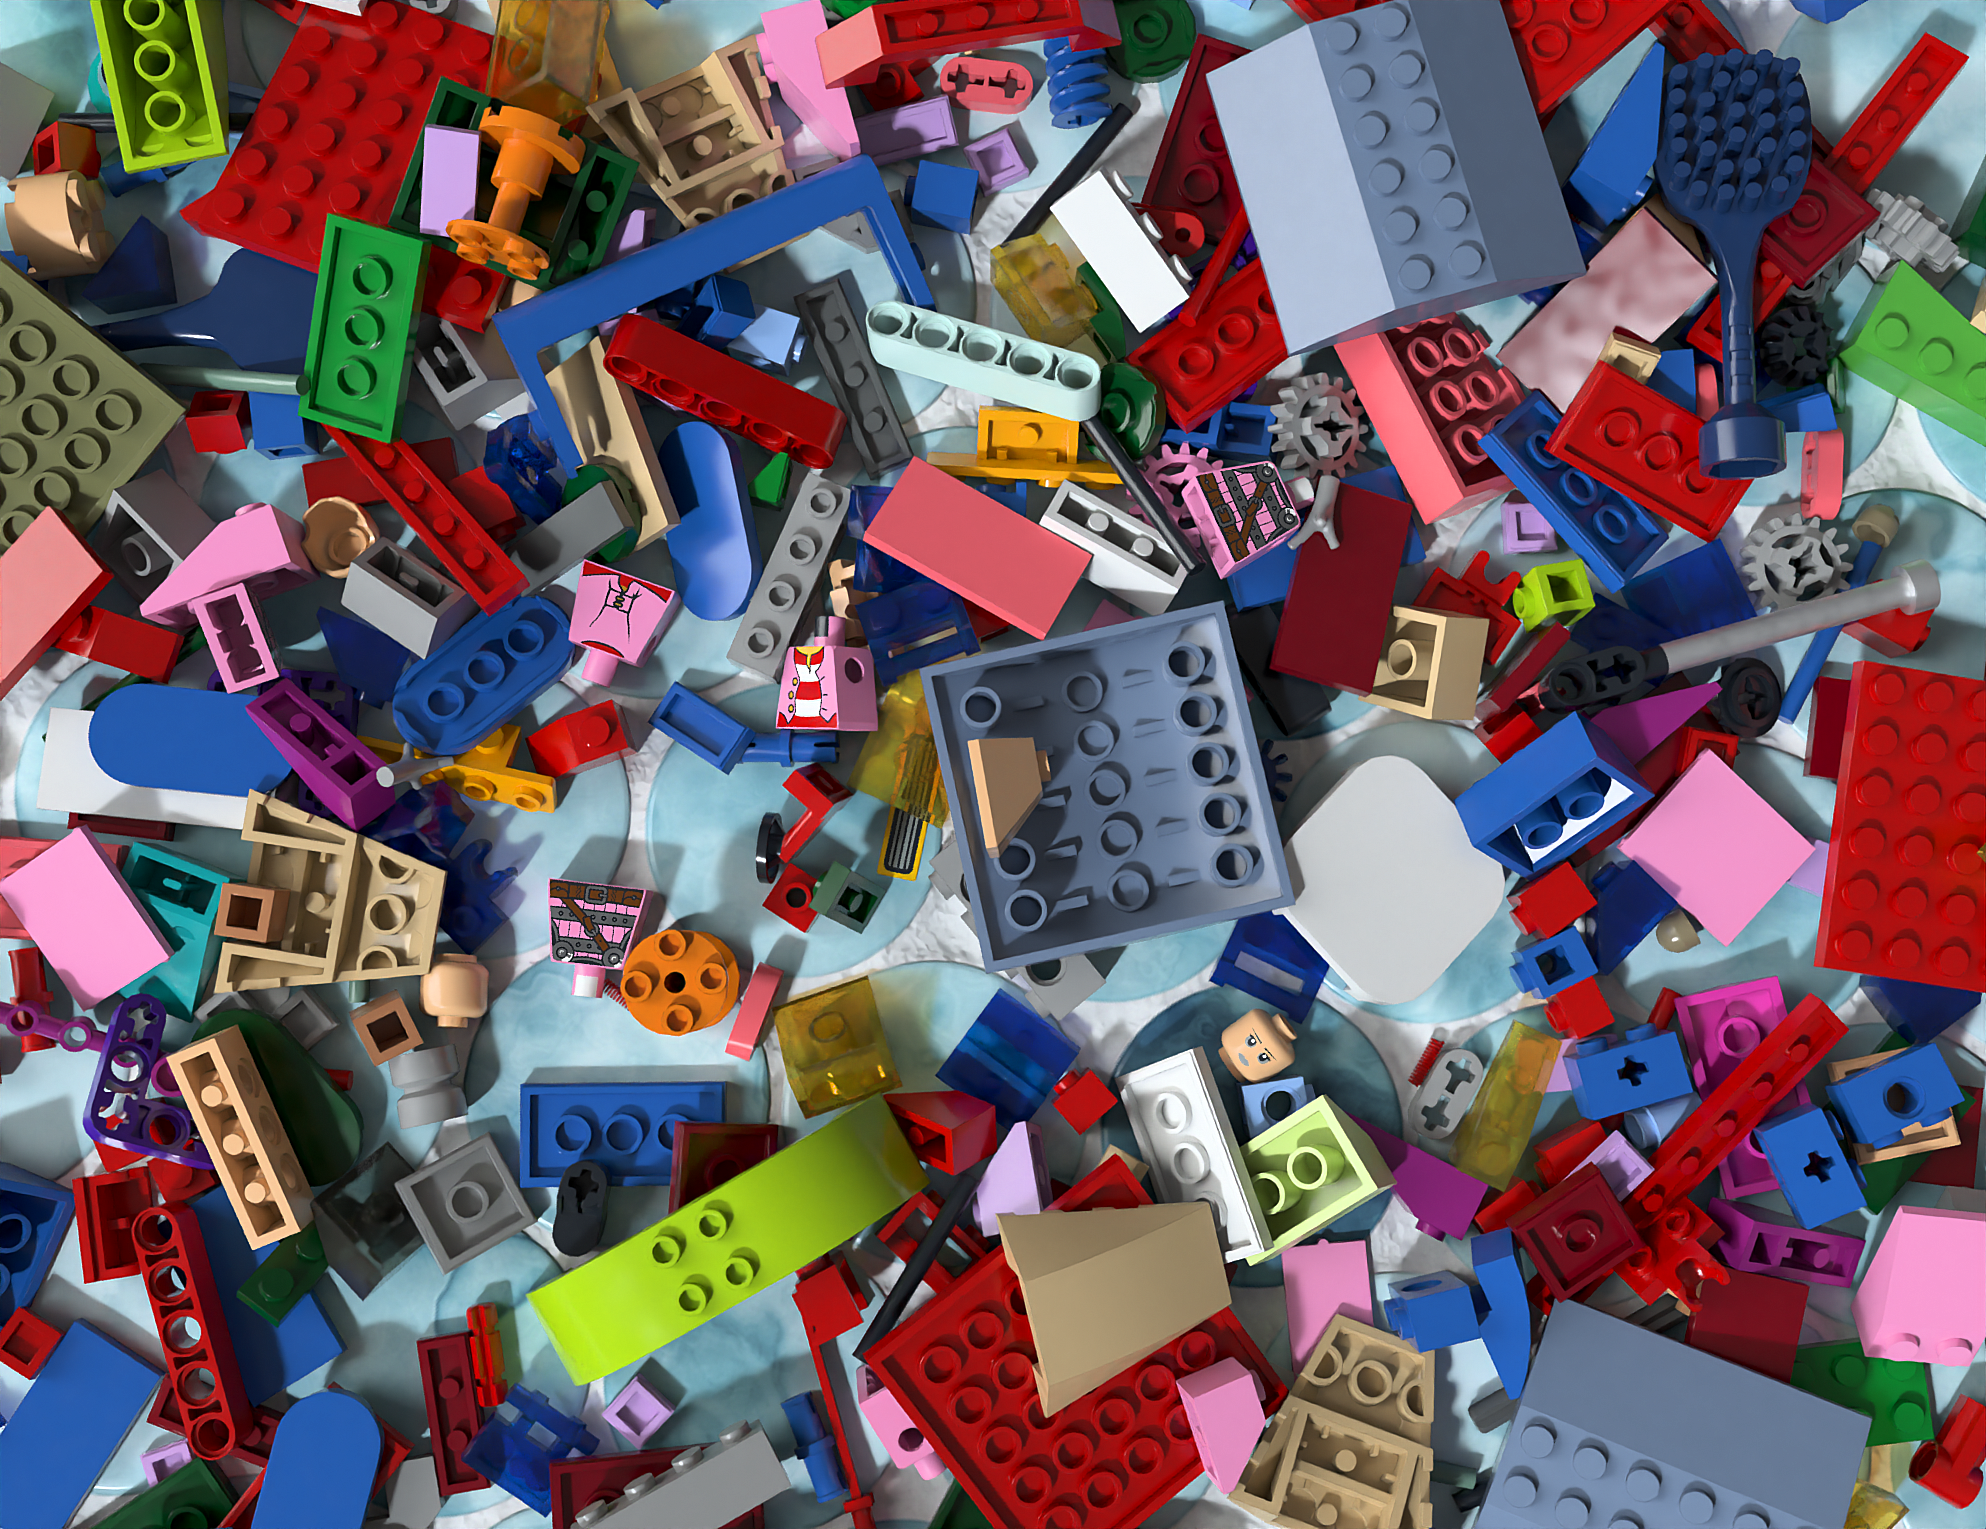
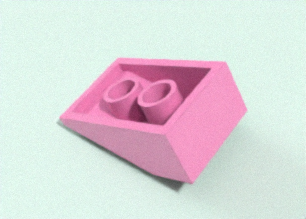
[755,0,861,163]
[140,502,322,631]
[1850,1205,1986,1367]

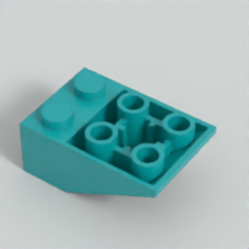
[114,841,247,1023]

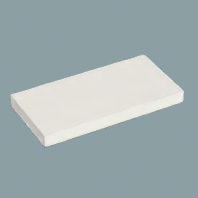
[36,707,248,830]
[1115,1046,1275,1264]

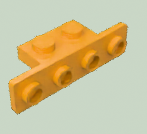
[926,405,1123,490]
[356,723,557,813]

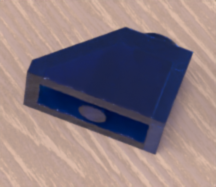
[316,606,421,710]
[356,780,475,863]
[1585,860,1678,976]

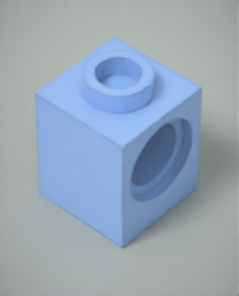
[727,303,808,377]
[1236,1074,1316,1138]

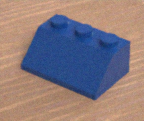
[1453,711,1655,882]
[0,1161,75,1332]

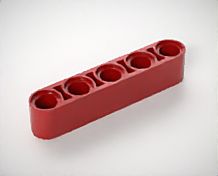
[603,314,848,469]
[132,1200,253,1460]

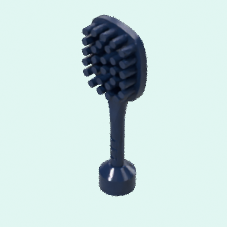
[1652,48,1812,480]
[90,247,318,375]

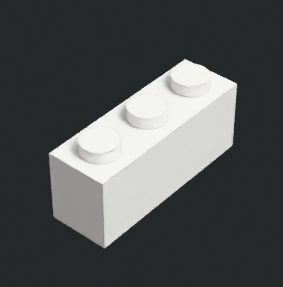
[1050,165,1193,333]
[1039,479,1188,616]

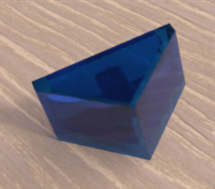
[81,214,178,315]
[1859,976,1982,1045]

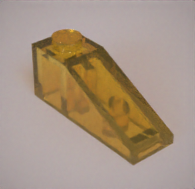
[1448,1019,1562,1192]

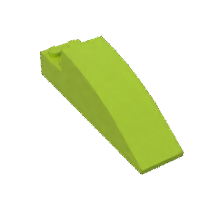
[90,0,229,174]

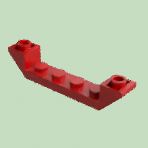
[815,0,1122,90]

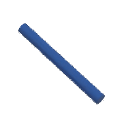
[1778,541,1883,725]

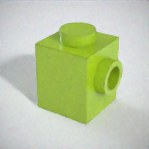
[1513,559,1595,634]

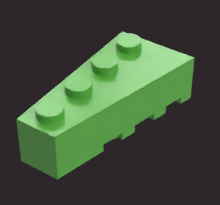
[1832,259,1986,447]

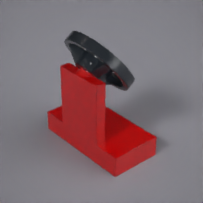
[756,762,854,884]

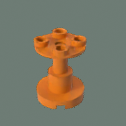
[445,106,586,280]
[620,929,741,1036]

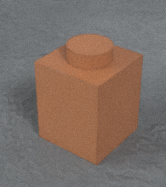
[214,882,291,943]
[349,989,424,1067]

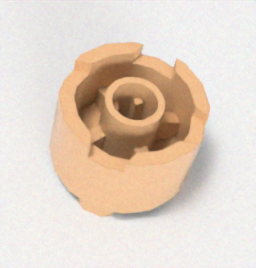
[4,170,117,281]

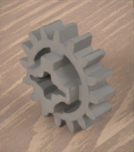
[1863,188,1960,273]
[1268,373,1368,484]
[1736,513,1853,613]

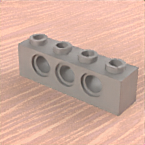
[726,472,858,684]
[928,840,1106,1021]

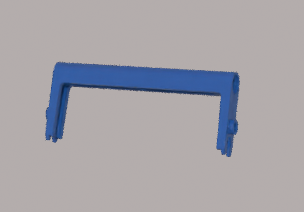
[492,153,937,479]

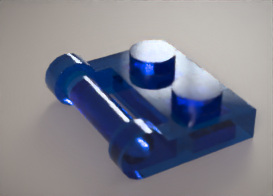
[855,578,981,688]
[1208,911,1330,1025]

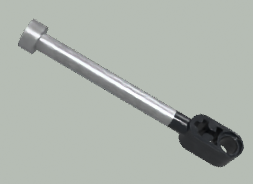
[1538,559,1941,714]

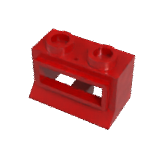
[874,1189,992,1294]
[792,1250,869,1350]

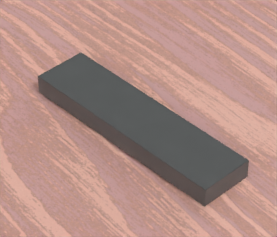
[793,278,914,481]

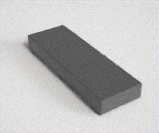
[503,480,635,598]

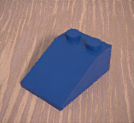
[1560,42,1665,233]

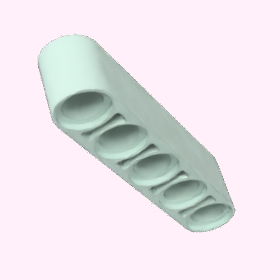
[865,300,1101,422]

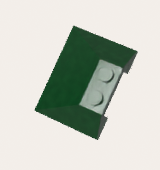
[387,76,640,292]

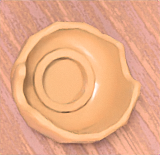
[301,496,380,579]

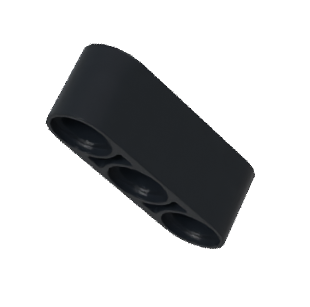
[1224,601,1332,738]

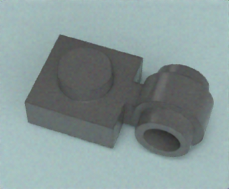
[1784,236,1862,311]

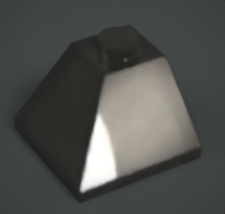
[310,1141,426,1301]

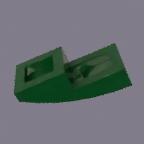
[1075,261,1126,364]

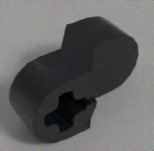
[552,1159,612,1257]

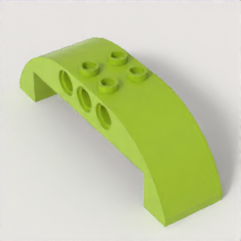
[525,1091,931,1386]

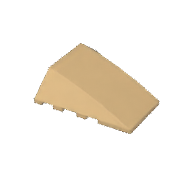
[585,34,809,276]
[214,789,448,993]
[995,1201,1232,1418]
[1226,1314,1435,1529]

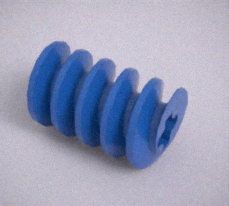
[1043,36,1113,129]

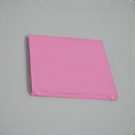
[1617,748,1816,947]
[0,824,176,1012]

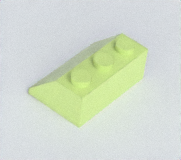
[1239,1094,1397,1266]

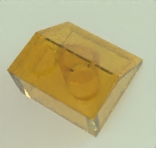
[990,233,1098,349]
[772,975,903,1120]

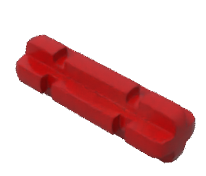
[466,1302,509,1407]

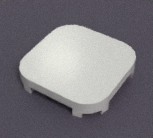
[1272,755,1505,1005]

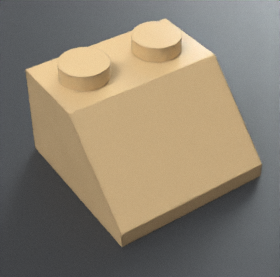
[1358,603,1489,720]

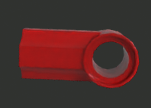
[1908,1394,1986,1509]

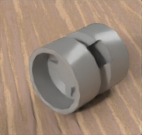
[388,1044,468,1129]

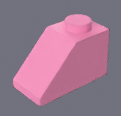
[1176,1357,1266,1495]

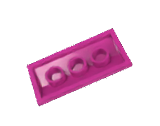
[1674,975,1823,1200]

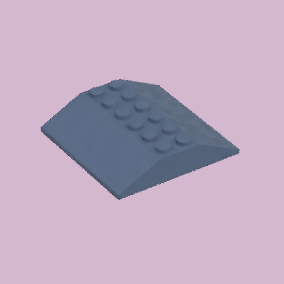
[1206,0,1587,357]
[919,600,1296,974]
[1471,1297,1872,1529]

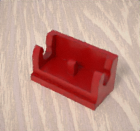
[72,1166,153,1284]

